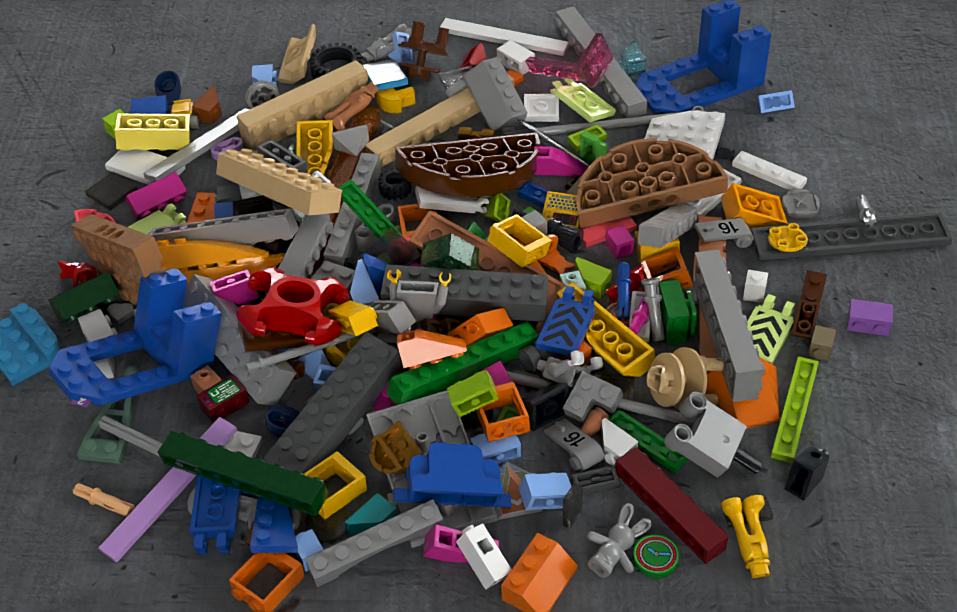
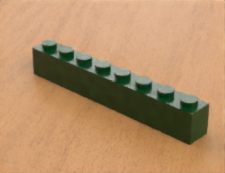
[157,431,329,516]

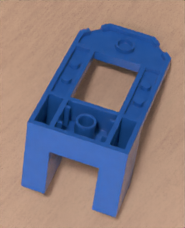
[636,0,771,114]
[49,268,222,406]

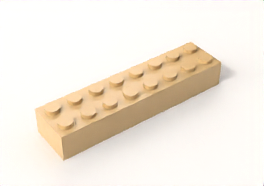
[237,60,369,151]
[216,149,342,216]

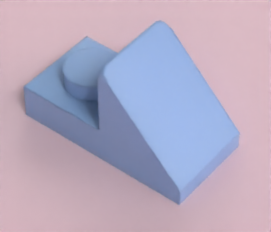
[388,31,415,65]

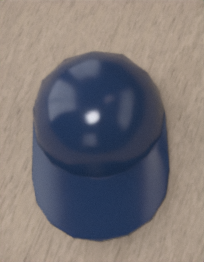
[154,70,181,105]
[265,404,300,437]

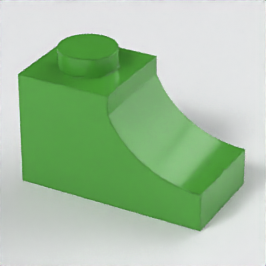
[580,131,607,163]

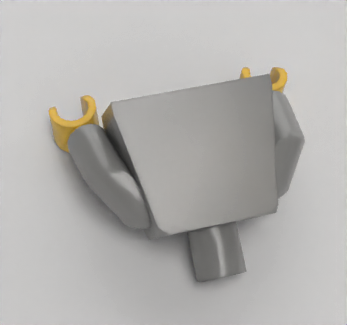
[387,269,451,328]

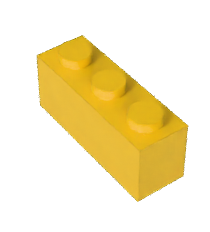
[328,300,378,336]

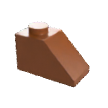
[192,86,222,125]

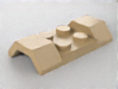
[277,24,316,85]

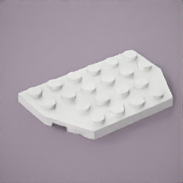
[645,110,725,160]

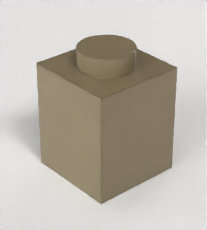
[808,325,836,361]

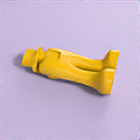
[721,495,770,578]

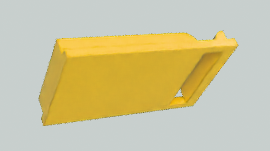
[171,99,193,115]

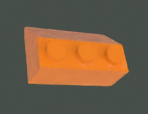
[501,533,578,612]

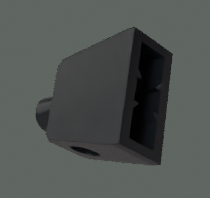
[785,446,830,501]

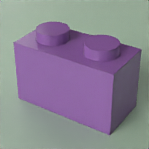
[847,299,893,336]

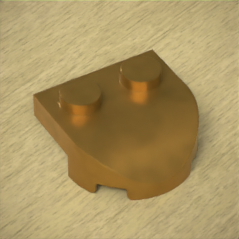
[369,421,424,475]

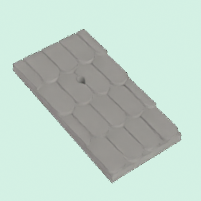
[366,390,498,548]

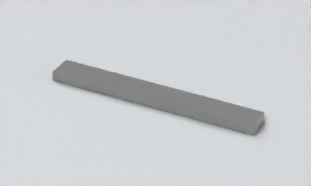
[143,108,249,182]

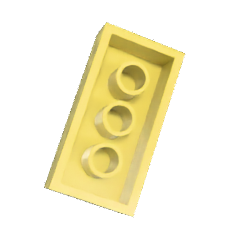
[115,114,190,151]

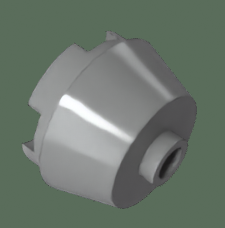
[245,81,280,109]

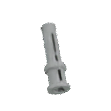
[641,277,666,341]

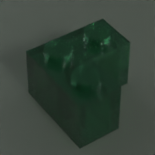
[420,233,479,270]

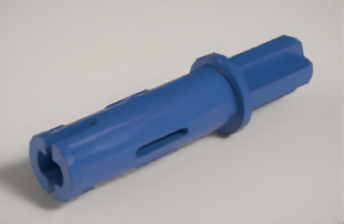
[615,262,632,320]

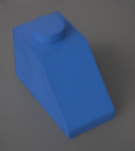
[363,254,389,295]

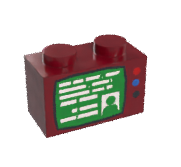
[197,375,249,423]

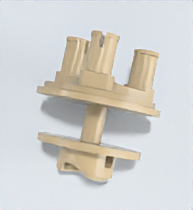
[647,347,724,411]

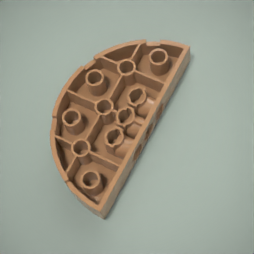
[576,138,728,229]
[71,214,167,305]

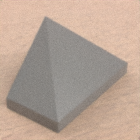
[332,125,369,156]

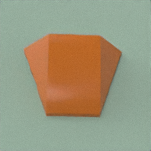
[706,357,780,428]

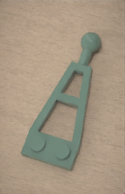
[77,366,140,464]

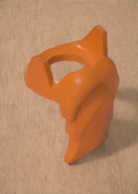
[538,234,575,275]

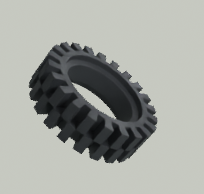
[309,43,362,79]

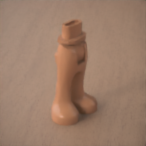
[323,82,379,132]

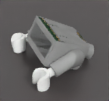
[537,351,603,387]

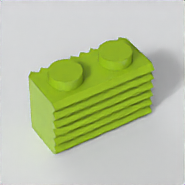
[447,370,499,417]

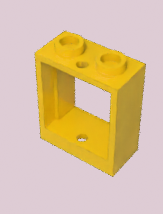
[487,214,552,268]
[304,451,367,519]

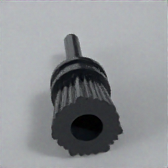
[512,209,584,253]

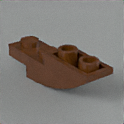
[791,270,827,340]

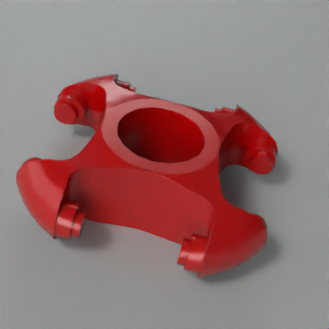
[236,266,350,347]

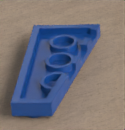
[250,497,298,553]

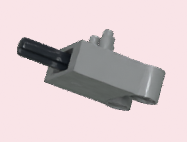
[664,392,762,478]

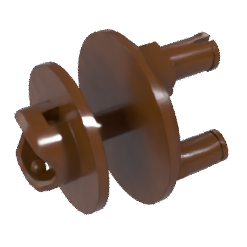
[398,21,449,82]

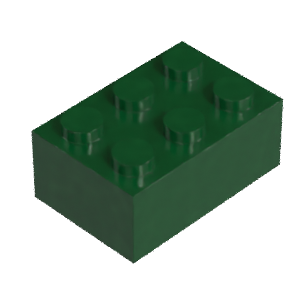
[48,272,119,322]

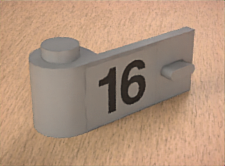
[694,218,754,248]
[544,419,605,472]

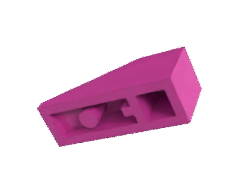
[423,525,499,563]

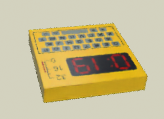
[542,191,585,229]

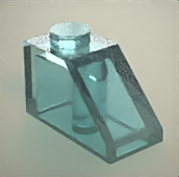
[619,40,646,77]

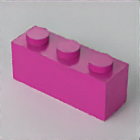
[125,172,187,220]

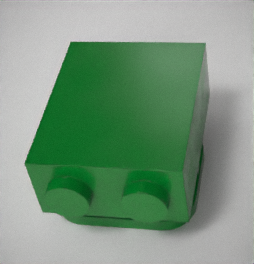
[658,280,696,345]

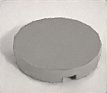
[782,189,820,219]

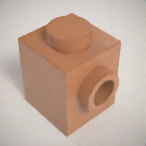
[191,365,222,394]

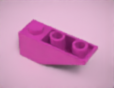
[534,146,589,176]

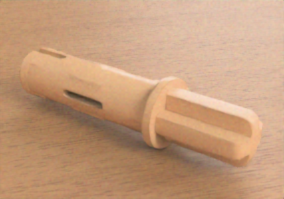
[73,483,135,517]

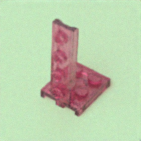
[525,33,614,88]

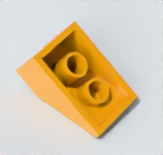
[721,183,788,229]

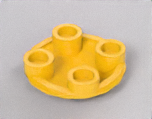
[768,223,808,252]

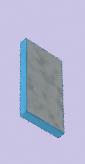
[362,59,408,91]

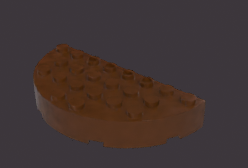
[395,132,540,198]

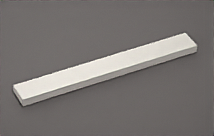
[440,18,569,56]

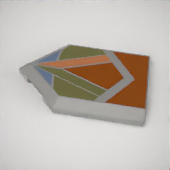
[495,460,542,520]

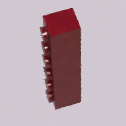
[615,447,728,564]

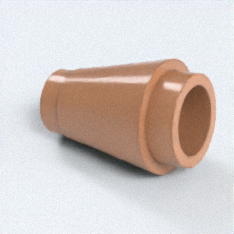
[581,407,609,437]

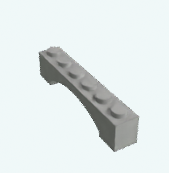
[305,499,443,587]

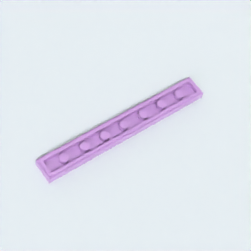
[98,417,237,563]

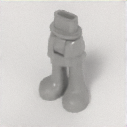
[361,23,412,63]

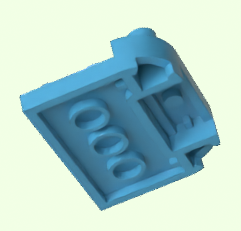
[0,303,61,386]

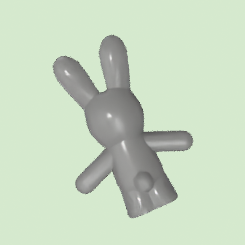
[587,503,651,578]

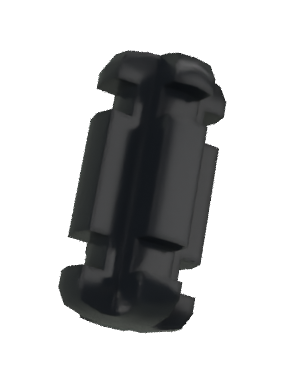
[714,146,735,160]

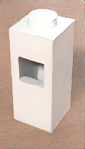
[456,523,512,590]

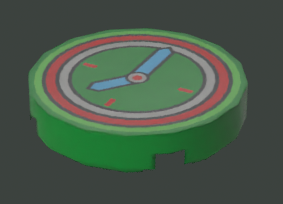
[633,534,680,579]

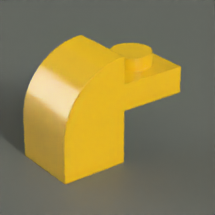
[376,87,416,114]

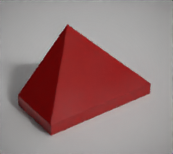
[459,42,487,72]

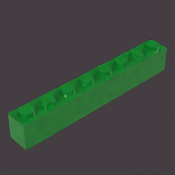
[387,321,539,405]

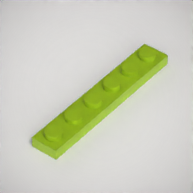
[771,356,819,463]

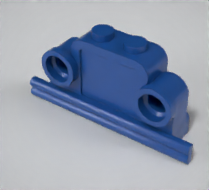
[393,442,511,508]

